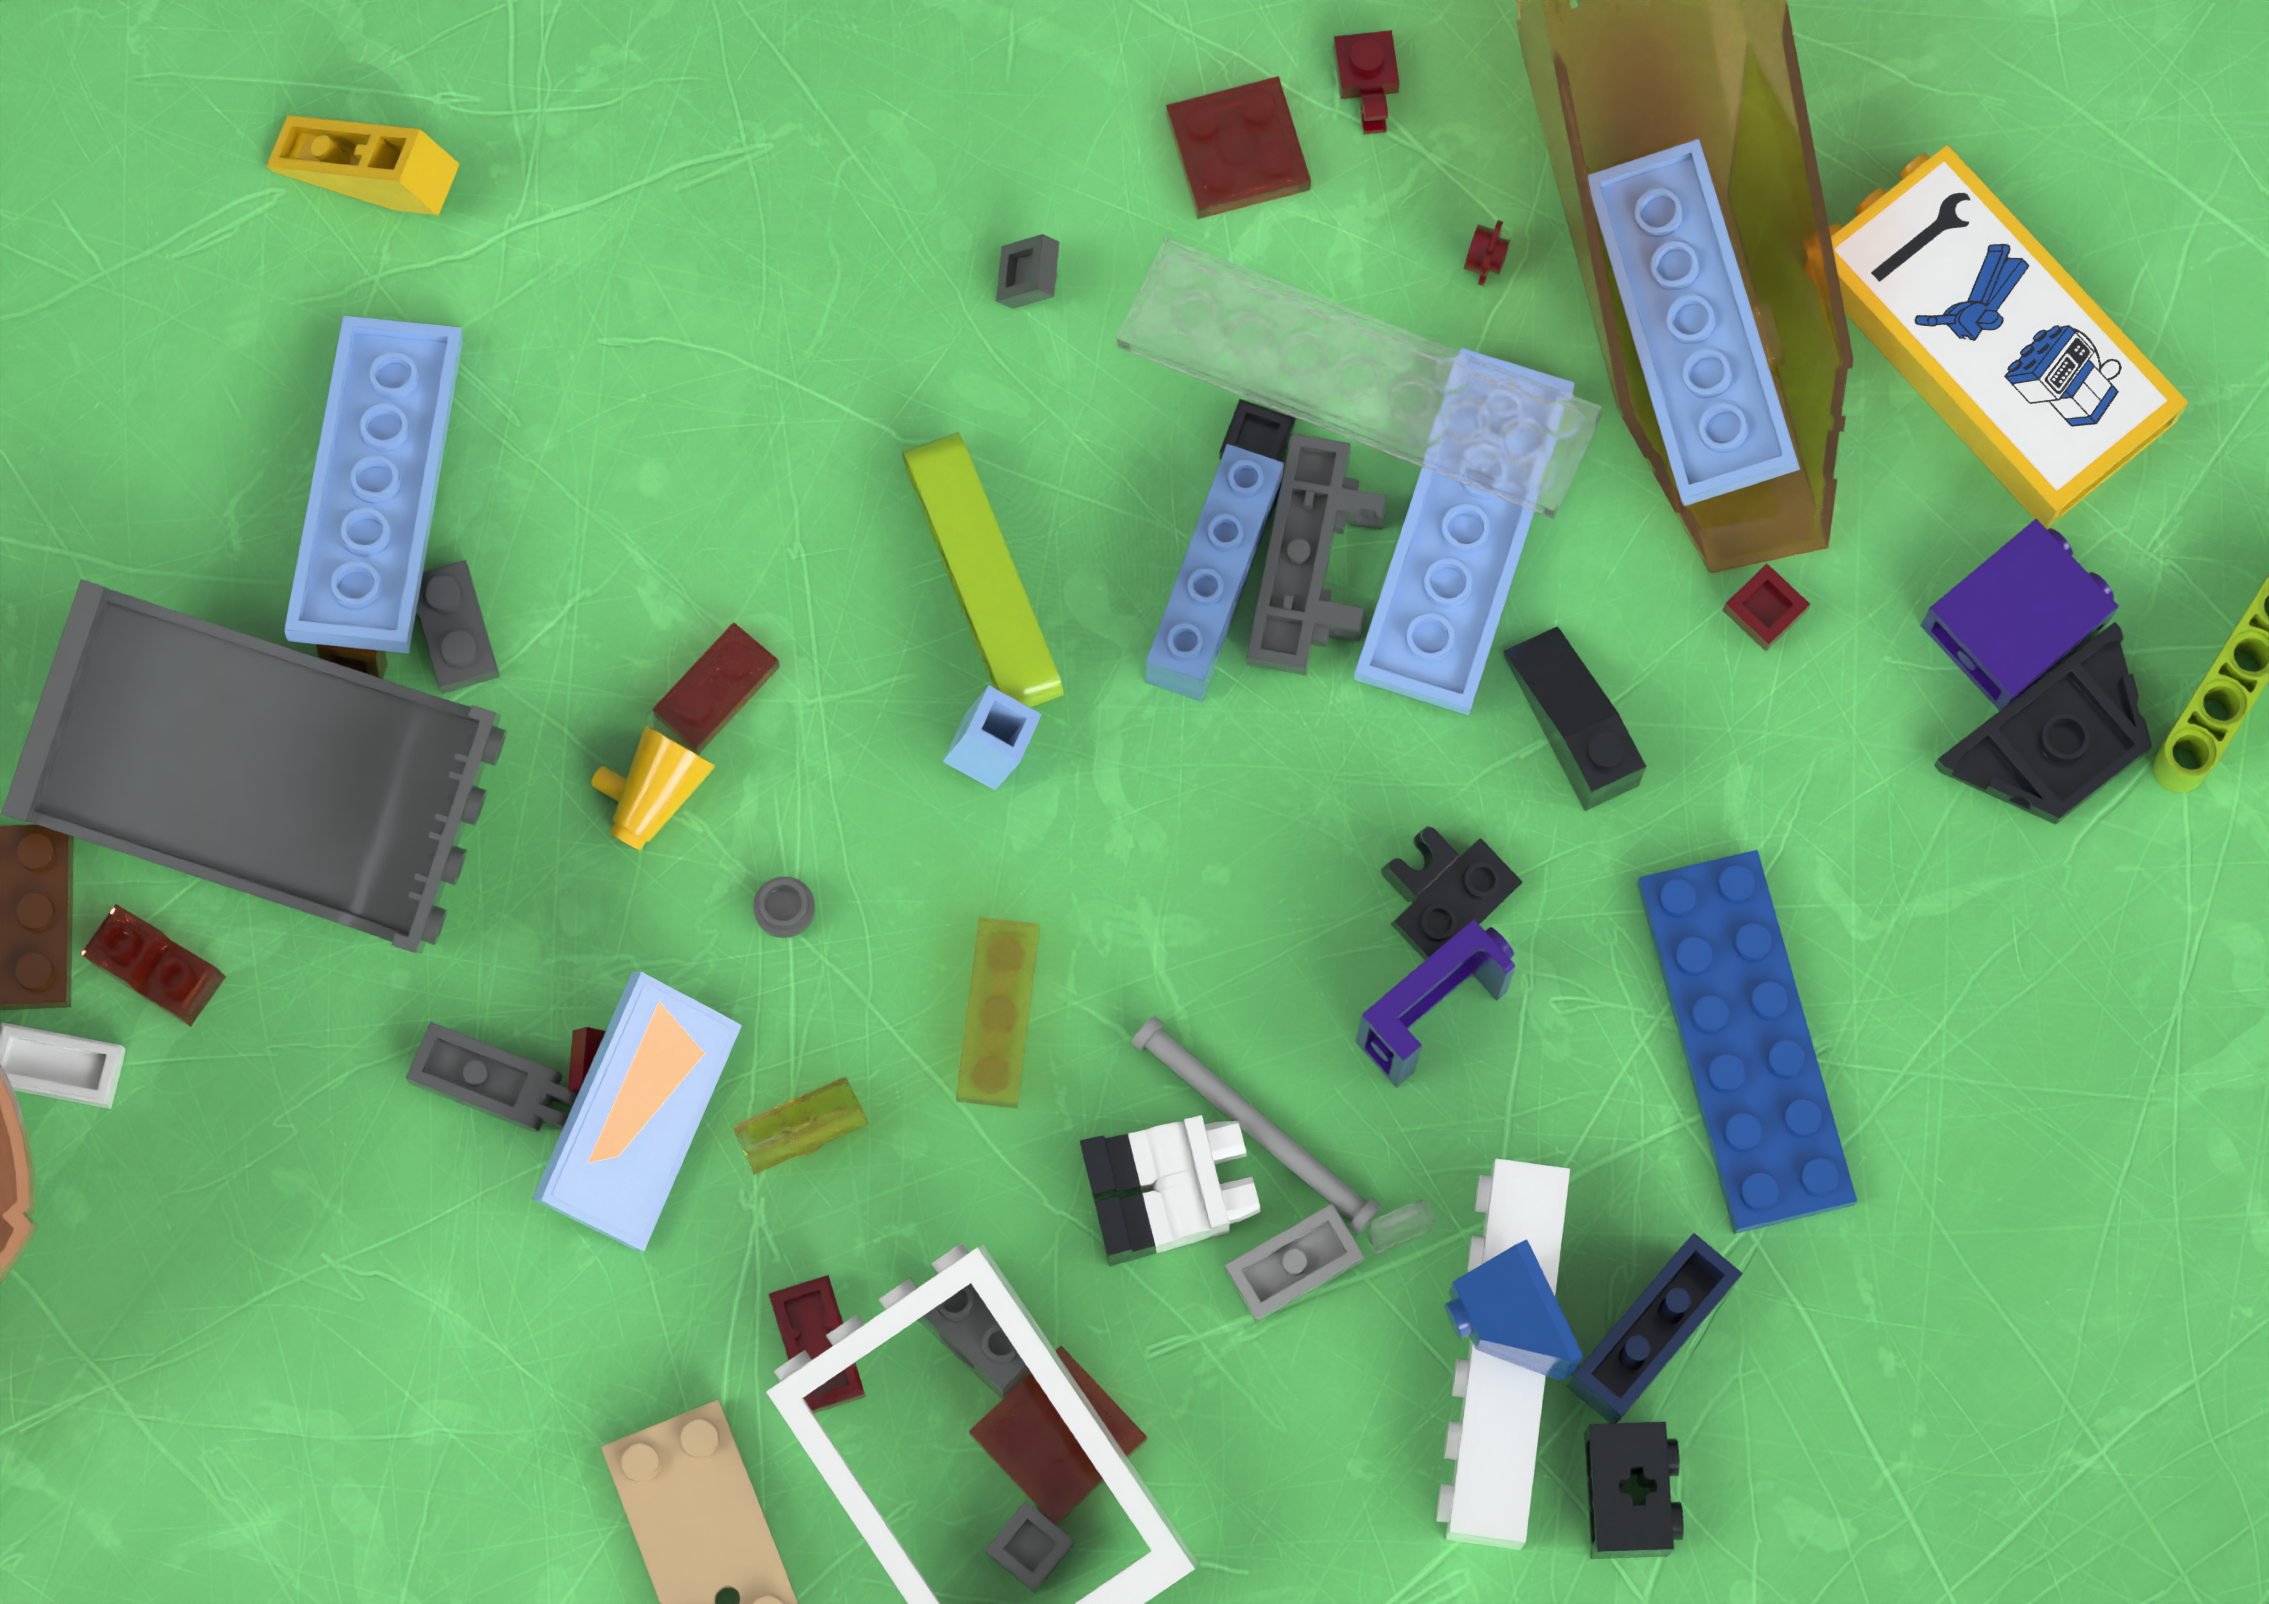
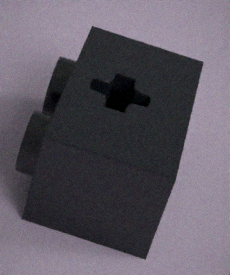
[1584,1422,1684,1559]

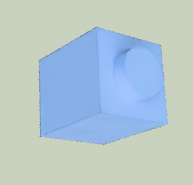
[942,685,1042,791]

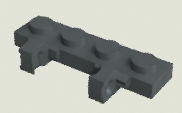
[1246,433,1387,675]

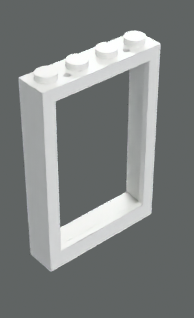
[766,1242,1198,1604]

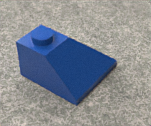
[1445,1239,1583,1381]

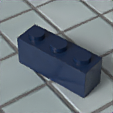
[1566,1233,1743,1423]

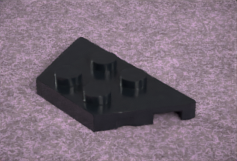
[1934,622,2152,825]

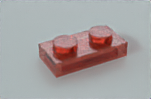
[652,622,780,754]

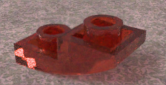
[80,904,226,1027]

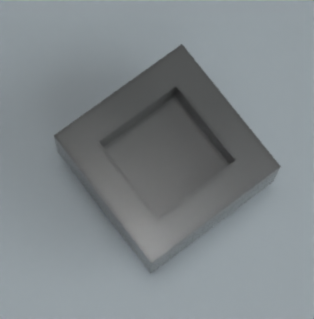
[996,234,1059,309]
[985,1501,1075,1593]

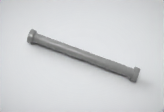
[1131,1016,1382,1235]

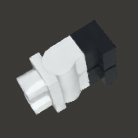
[1080,1115,1260,1266]

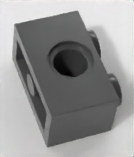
[917,1283,1031,1400]

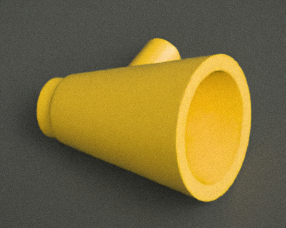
[591,725,716,851]

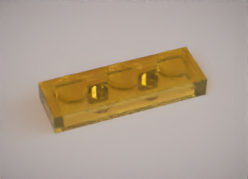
[956,917,1040,1109]

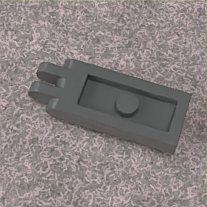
[406,1022,578,1133]

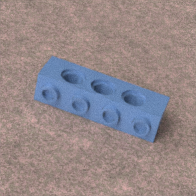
[1146,444,1284,702]

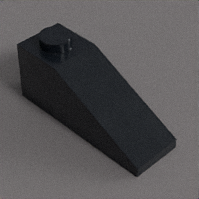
[1503,626,1647,811]

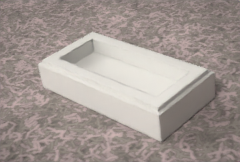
[0,1022,126,1109]

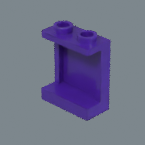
[1920,519,2119,711]
[1356,919,1516,1087]

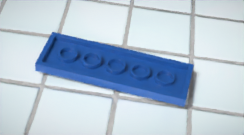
[1637,850,1857,1234]

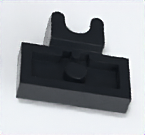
[1381,826,1523,960]

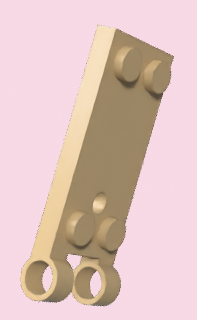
[601,1399,799,1604]

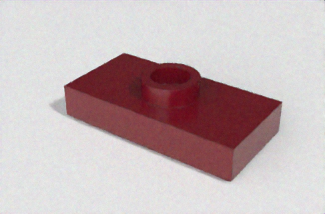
[769,1275,866,1413]

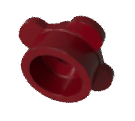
[1464,220,1510,286]

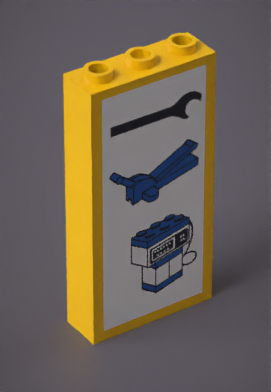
[1807,145,2189,529]

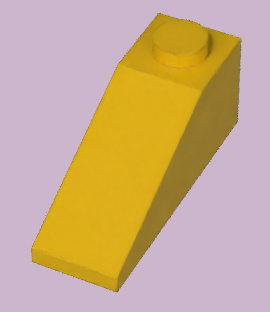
[266,115,460,216]

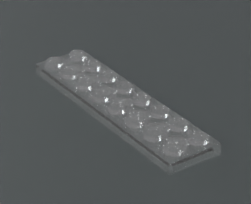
[1116,237,1602,519]

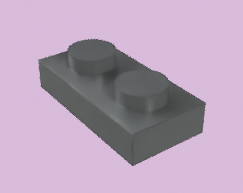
[417,560,500,694]

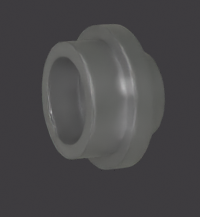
[753,877,815,938]

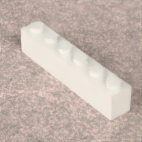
[1436,1158,1570,1550]

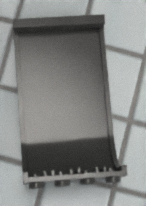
[1,579,507,953]

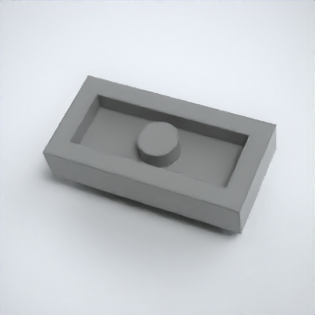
[1224,1203,1364,1323]

